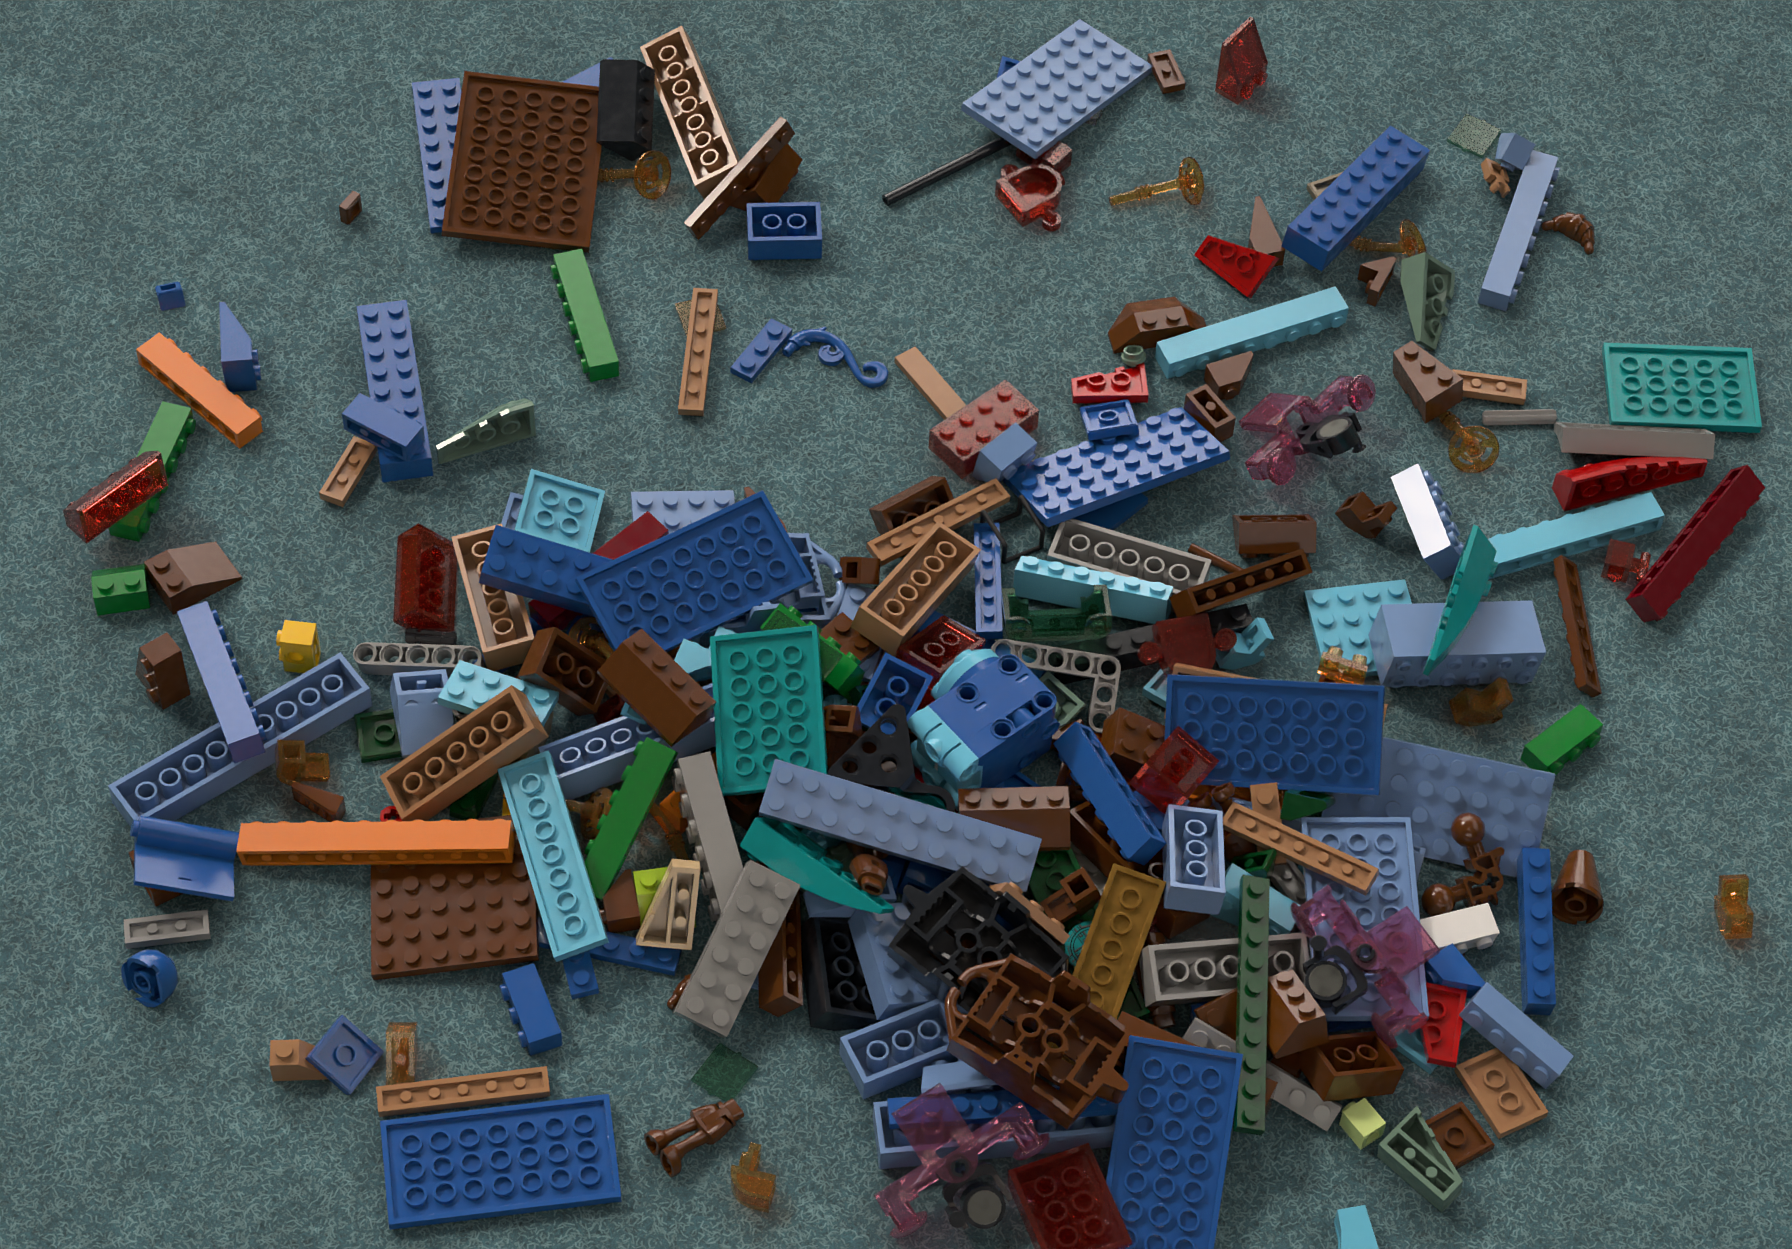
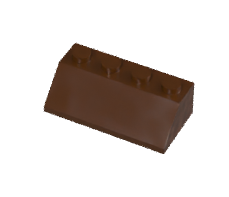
[597,629,716,747]
[958,786,1070,851]

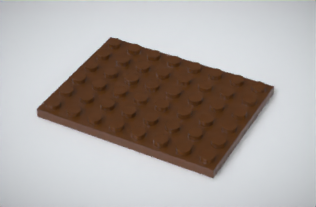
[442,71,602,253]

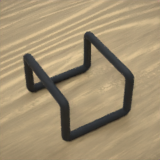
[980,495,1045,564]

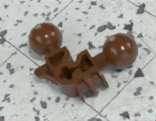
[1421,812,1505,917]

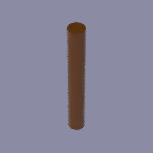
[1188,543,1243,573]

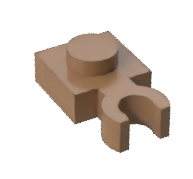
[1481,158,1510,198]

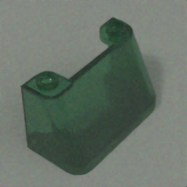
[1001,584,1112,642]

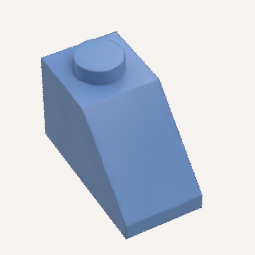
[1495,133,1535,172]

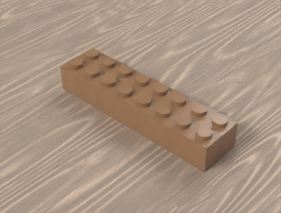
[640,26,740,200]

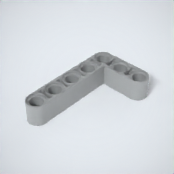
[991,639,1121,733]
[353,642,486,722]

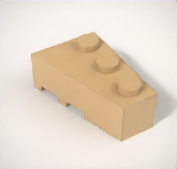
[636,859,700,950]

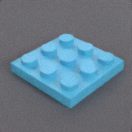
[514,469,605,553]

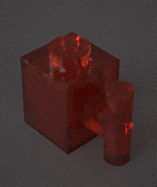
[1601,539,1651,583]

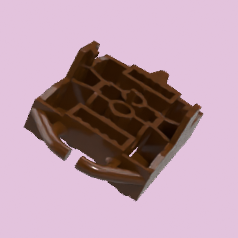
[944,953,1131,1130]

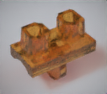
[1317,646,1369,684]

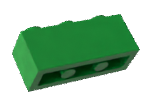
[1520,704,1603,776]

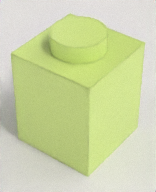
[1339,1098,1386,1150]

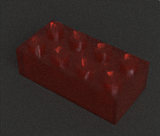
[928,379,1039,479]

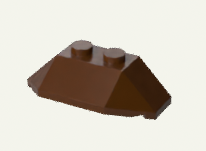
[1108,296,1207,354]

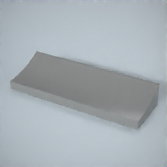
[1554,422,1715,459]

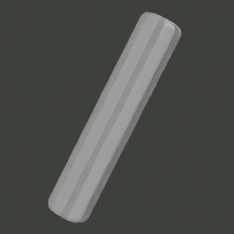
[1482,409,1557,426]

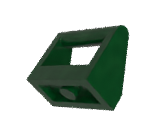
[1280,789,1336,821]

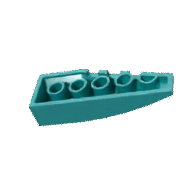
[1423,525,1498,676]
[740,817,895,914]

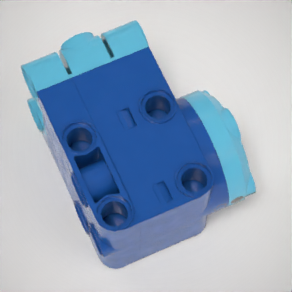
[907,649,1060,811]

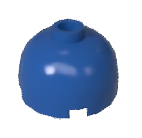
[121,950,178,1007]

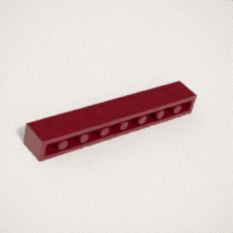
[1625,465,1765,623]

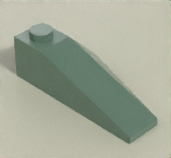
[436,398,536,464]

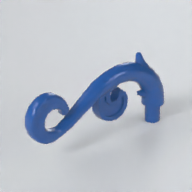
[782,326,889,388]

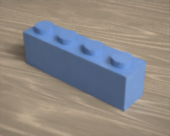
[1459,982,1573,1089]

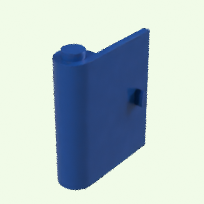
[130,815,239,901]

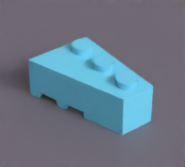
[1210,863,1302,935]

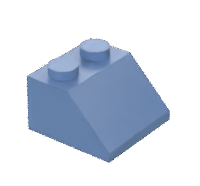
[972,423,1037,482]

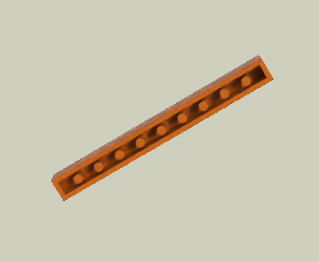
[236,819,516,866]

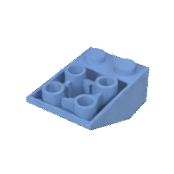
[390,669,454,758]

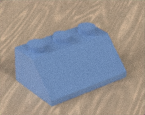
[921,1052,1006,1096]

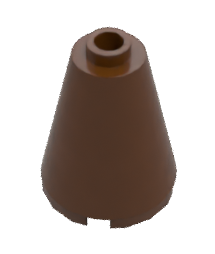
[1551,850,1604,925]

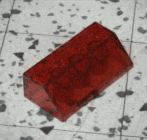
[63,451,168,544]
[393,523,457,632]

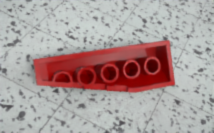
[1552,456,1708,511]

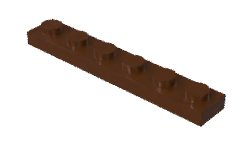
[684,116,795,240]
[1553,555,1602,697]

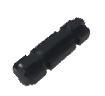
[405,627,457,645]

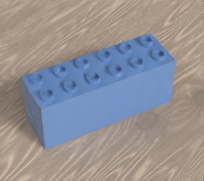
[1368,601,1546,688]

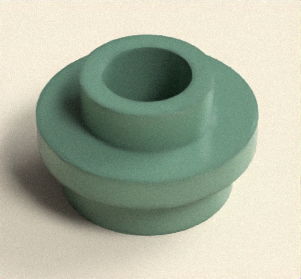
[1121,345,1146,367]

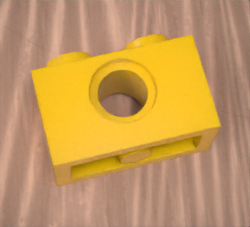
[276,620,321,673]

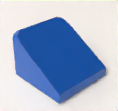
[155,281,185,311]

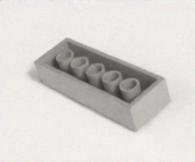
[1046,518,1212,612]
[671,751,743,923]
[673,860,800,1038]
[1139,932,1310,1007]

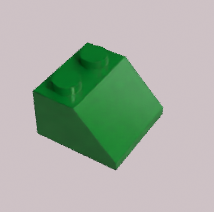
[91,564,150,616]

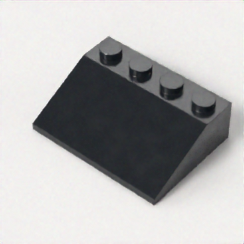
[801,917,883,1031]

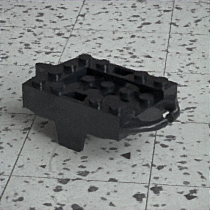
[887,866,1069,1046]

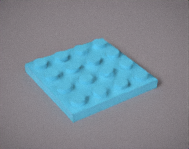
[1303,579,1412,680]

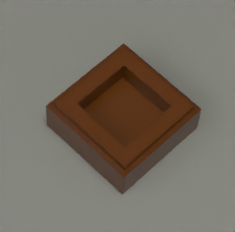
[339,191,362,225]

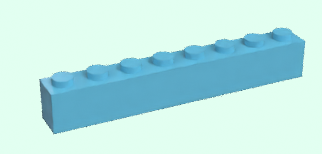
[1155,286,1349,379]
[1488,492,1665,580]

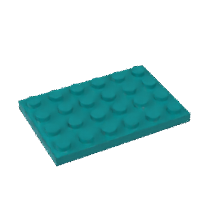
[1602,342,1762,433]
[710,625,828,796]

